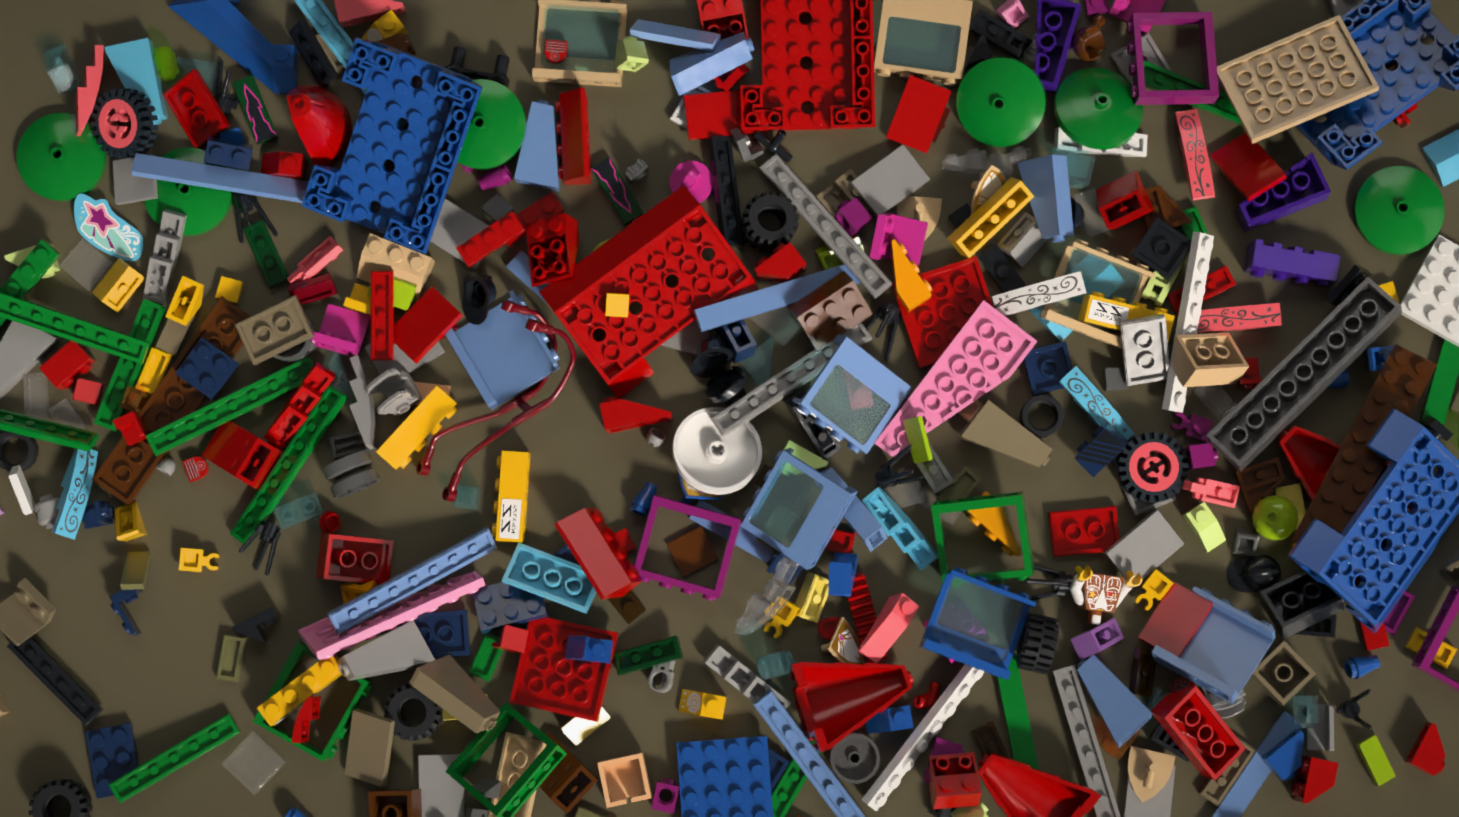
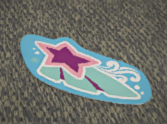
[74,194,143,262]

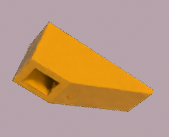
[890,239,932,312]
[966,491,1021,557]

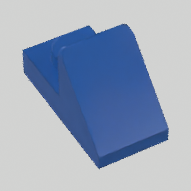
[1363,345,1395,372]
[828,552,858,597]
[565,636,613,664]

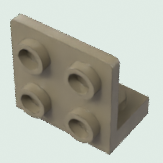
[0,578,56,646]

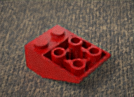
[696,0,749,40]
[526,213,580,287]
[201,420,282,489]

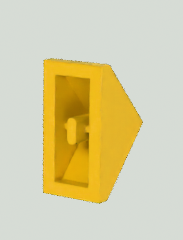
[165,276,204,326]
[115,501,147,542]

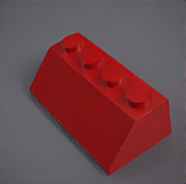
[556,87,591,185]
[554,507,642,600]
[1150,685,1246,781]

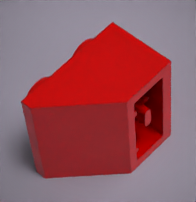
[1096,170,1154,230]
[754,242,807,283]
[928,752,982,809]
[1291,755,1339,804]

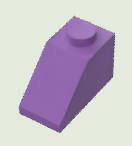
[1070,617,1124,660]

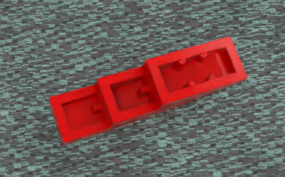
[263,362,335,449]

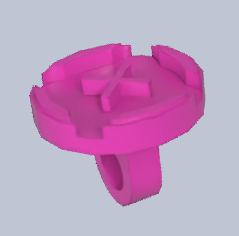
[669,161,713,204]

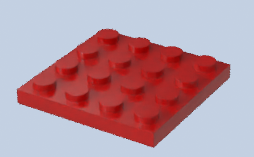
[891,256,994,369]
[510,617,619,722]

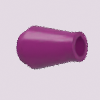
[478,164,513,191]

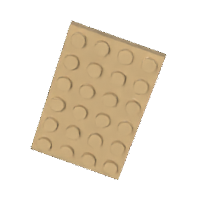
[1217,15,1379,144]

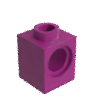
[834,197,872,237]
[651,778,680,814]

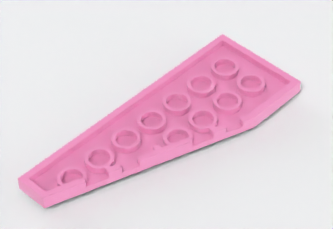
[874,300,1037,457]
[298,571,485,660]

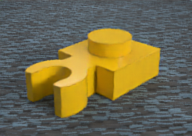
[179,548,219,572]
[1134,569,1174,611]
[764,596,800,638]

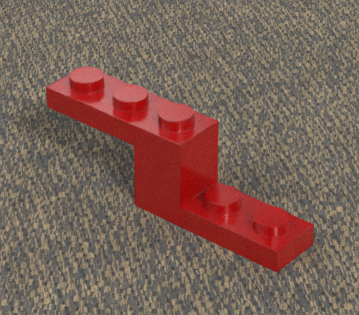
[456,191,565,268]

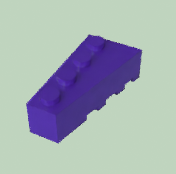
[1035,0,1081,95]
[1235,152,1331,233]
[1244,239,1341,287]

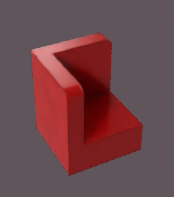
[113,411,148,446]
[491,625,529,653]

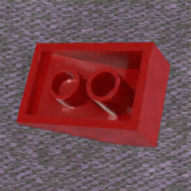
[600,396,673,434]
[316,532,394,584]

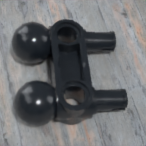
[445,46,510,88]

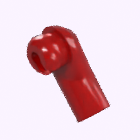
[913,682,941,710]

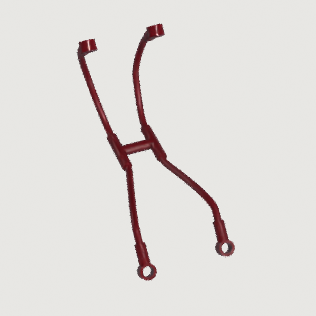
[416,299,576,502]

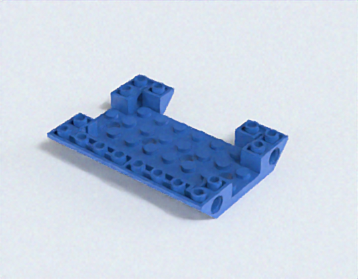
[1296,0,1459,170]
[301,38,483,255]
[1288,408,1459,634]

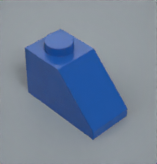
[865,705,913,734]
[1261,729,1304,781]

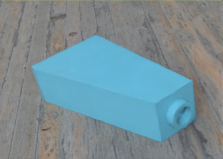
[105,38,168,125]

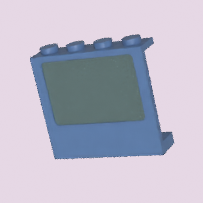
[792,334,912,454]
[741,448,858,570]

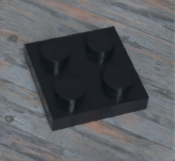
[1131,217,1191,280]

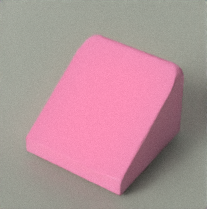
[996,0,1030,29]

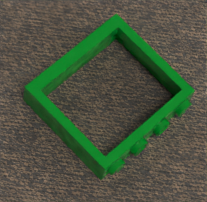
[931,491,1034,588]
[252,642,372,762]
[445,702,567,817]

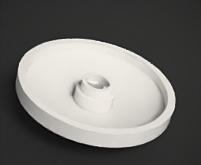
[672,407,762,495]

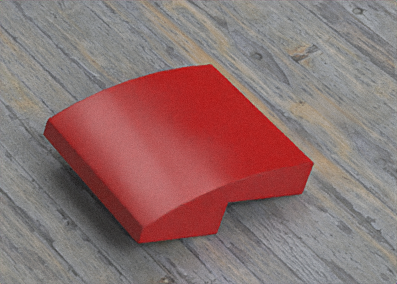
[291,696,321,743]

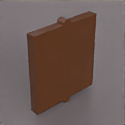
[667,526,719,577]

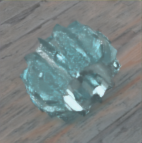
[757,651,795,680]

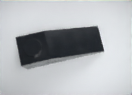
[784,388,842,460]

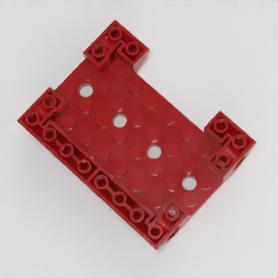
[740,0,875,131]
[539,185,760,400]

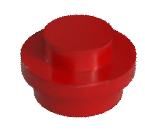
[319,511,341,533]

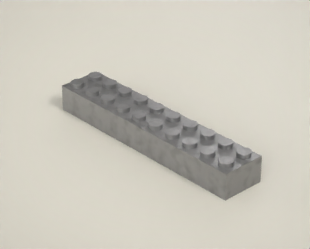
[1206,277,1402,472]

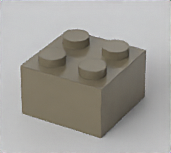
[1251,640,1316,705]

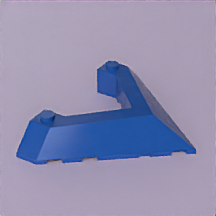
[168,0,299,94]

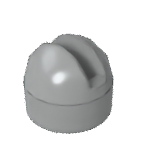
[646,428,666,447]
[156,457,176,476]

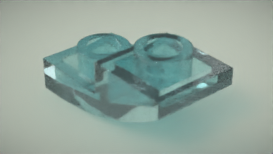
[274,492,323,530]

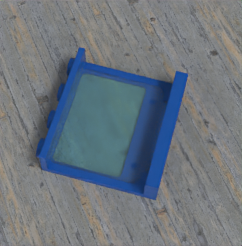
[919,567,1036,680]

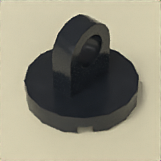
[704,366,746,406]

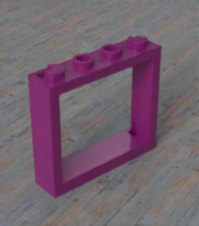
[1126,12,1219,105]
[635,495,742,601]
[1411,586,1459,692]

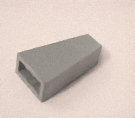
[0,321,60,399]
[338,620,435,681]

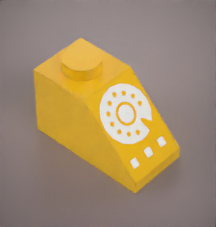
[361,9,408,42]
[678,689,727,720]

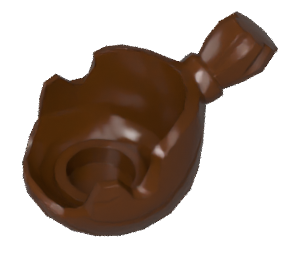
[1072,14,1106,61]

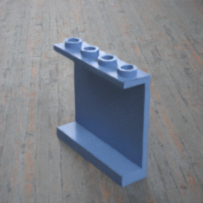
[445,290,560,410]
[1152,586,1276,704]

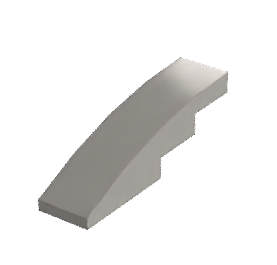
[143,209,187,305]
[349,355,376,450]
[703,644,791,710]

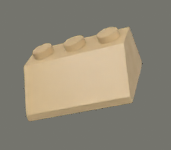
[356,233,435,302]
[1173,333,1249,387]

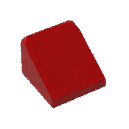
[72,378,103,406]

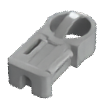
[648,660,676,693]

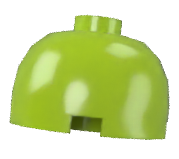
[1252,495,1299,540]

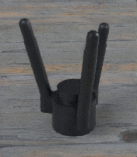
[214,60,251,114]
[233,193,278,243]
[865,302,901,361]
[875,445,924,489]
[239,521,281,576]
[1025,565,1073,600]
[1335,689,1372,729]

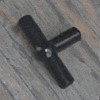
[753,130,793,163]

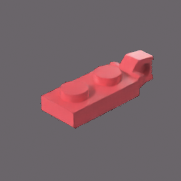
[287,236,343,285]
[1182,477,1240,508]

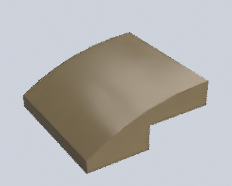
[816,169,871,220]

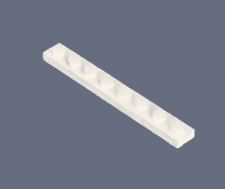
[1162,232,1214,413]
[861,665,984,811]

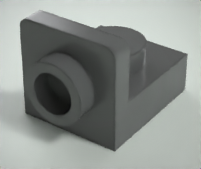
[730,127,764,162]

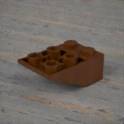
[539,732,599,814]

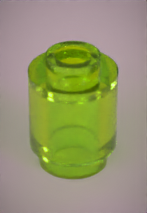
[153,46,179,81]

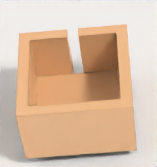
[597,752,653,808]

